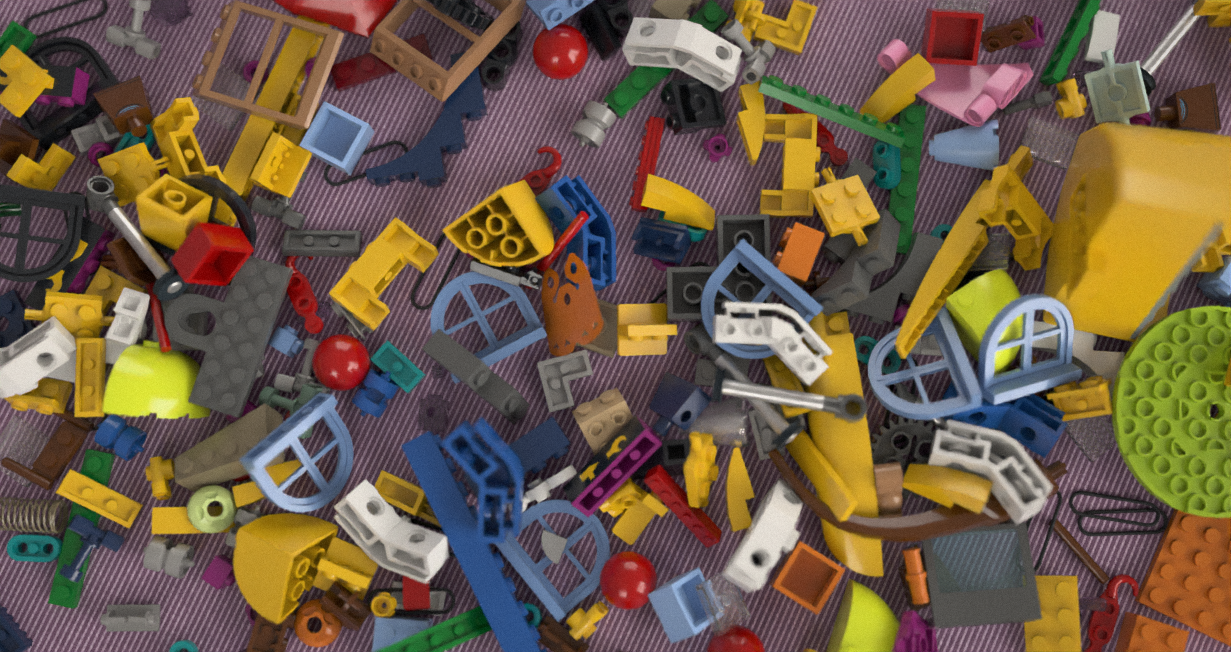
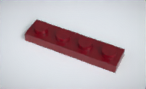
[331,33,433,92]

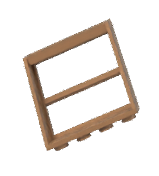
[192,0,344,130]
[370,0,526,102]

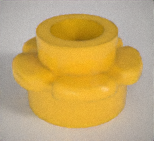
[371,592,397,618]

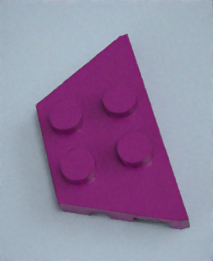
[892,611,939,652]

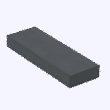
[282,230,363,257]

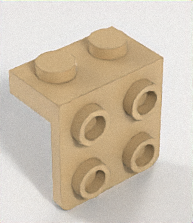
[572,387,633,455]

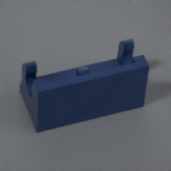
[632,217,692,264]

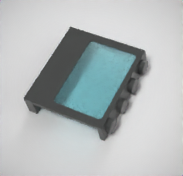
[921,519,1042,629]

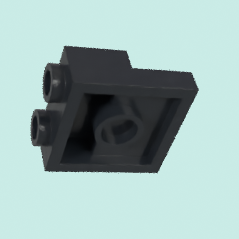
[661,78,727,135]

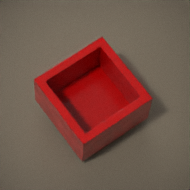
[921,8,984,66]
[171,222,254,286]

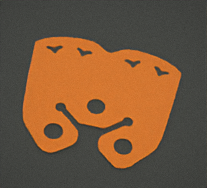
[541,253,604,356]

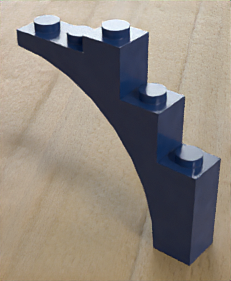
[366,52,487,188]

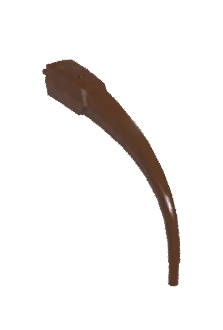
[768,448,1068,542]

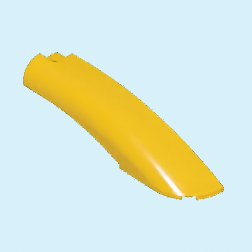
[801,311,884,577]

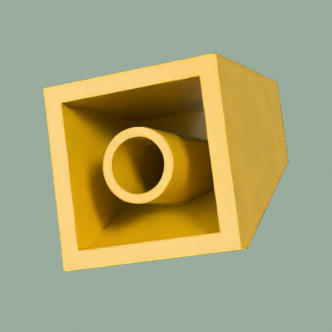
[136,174,213,251]

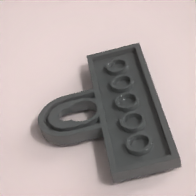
[165,256,293,418]

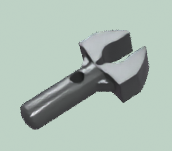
[1002,91,1053,115]

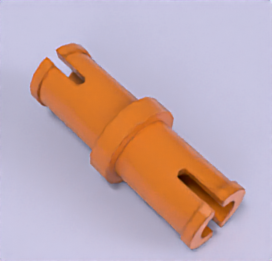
[902,547,930,604]

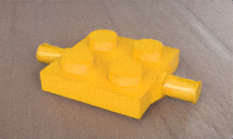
[97,142,171,207]
[809,167,880,246]
[24,291,115,344]
[684,432,719,508]

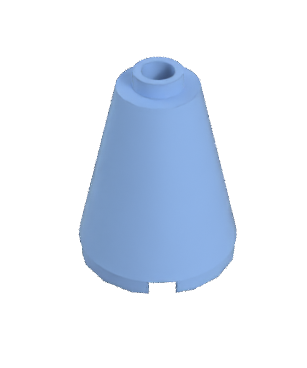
[929,119,999,171]

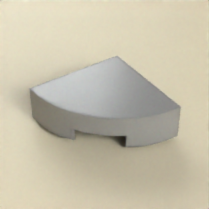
[541,530,568,564]

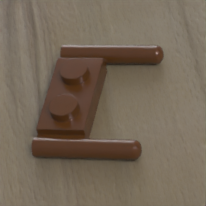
[1,409,94,491]

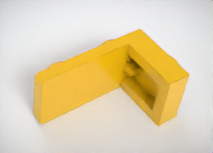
[611,489,668,545]

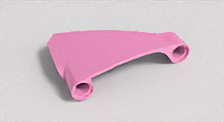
[877,39,1033,127]

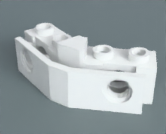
[622,17,742,92]
[712,302,833,385]
[0,316,76,398]
[928,419,1052,524]
[721,478,803,593]
[334,479,449,584]

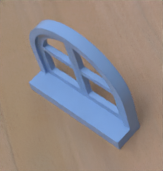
[700,239,823,359]
[431,271,547,384]
[978,294,1082,405]
[868,307,982,420]
[239,392,354,512]
[495,499,610,621]

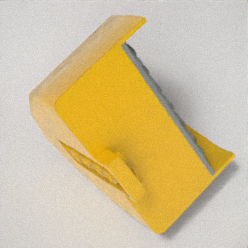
[1043,122,1231,342]

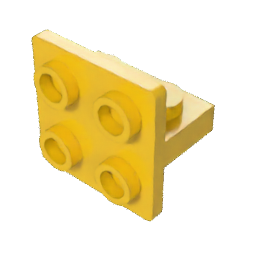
[250,132,312,198]
[617,303,677,356]
[1046,375,1113,421]
[313,537,379,601]

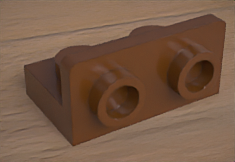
[246,612,296,652]

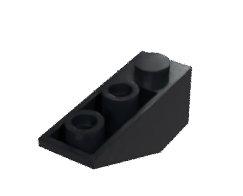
[630,438,690,480]

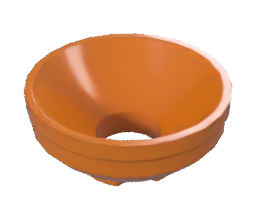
[294,599,342,647]

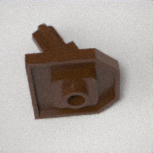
[0,119,40,181]
[100,231,167,287]

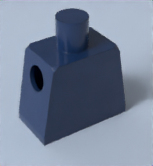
[649,372,712,437]

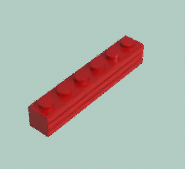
[629,116,665,213]
[644,464,722,548]

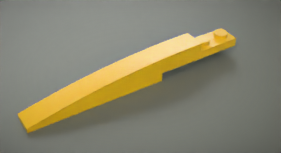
[894,145,1033,360]

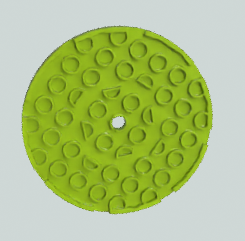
[1112,306,1231,518]

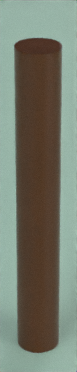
[1048,519,1110,584]

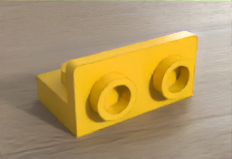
[4,378,73,415]

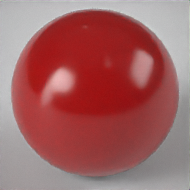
[532,23,588,80]
[312,334,370,391]
[599,551,658,610]
[707,625,765,652]

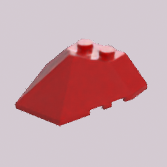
[272,0,398,39]

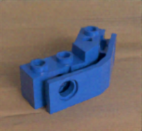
[535,175,616,292]
[942,378,1068,458]
[441,416,524,543]

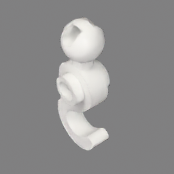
[507,464,577,513]

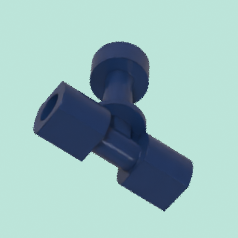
[59,513,125,583]

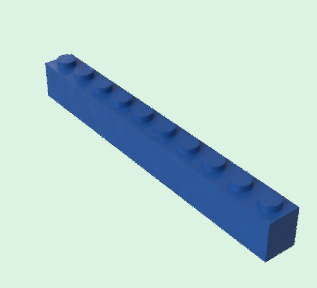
[401,431,548,652]

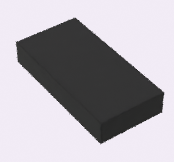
[579,3,622,61]

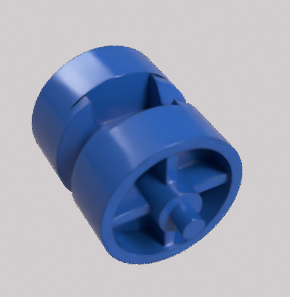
[351,369,400,418]
[94,414,147,461]

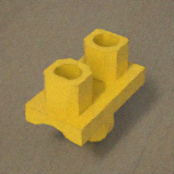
[725,0,767,42]

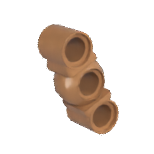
[873,462,903,518]

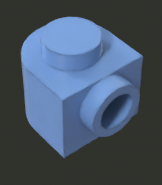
[268,325,304,358]

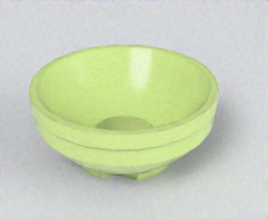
[187,485,237,533]

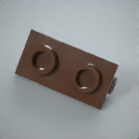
[980,15,1036,53]
[537,615,590,652]

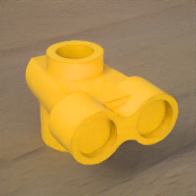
[1055,78,1087,119]
[145,456,175,500]
[599,477,642,518]
[566,601,609,640]

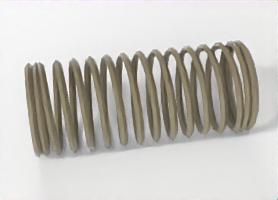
[0,497,68,534]

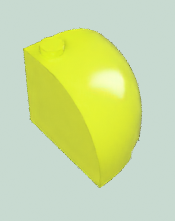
[946,269,1023,376]
[102,340,211,419]
[826,578,900,652]

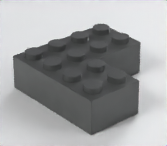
[666,214,772,322]

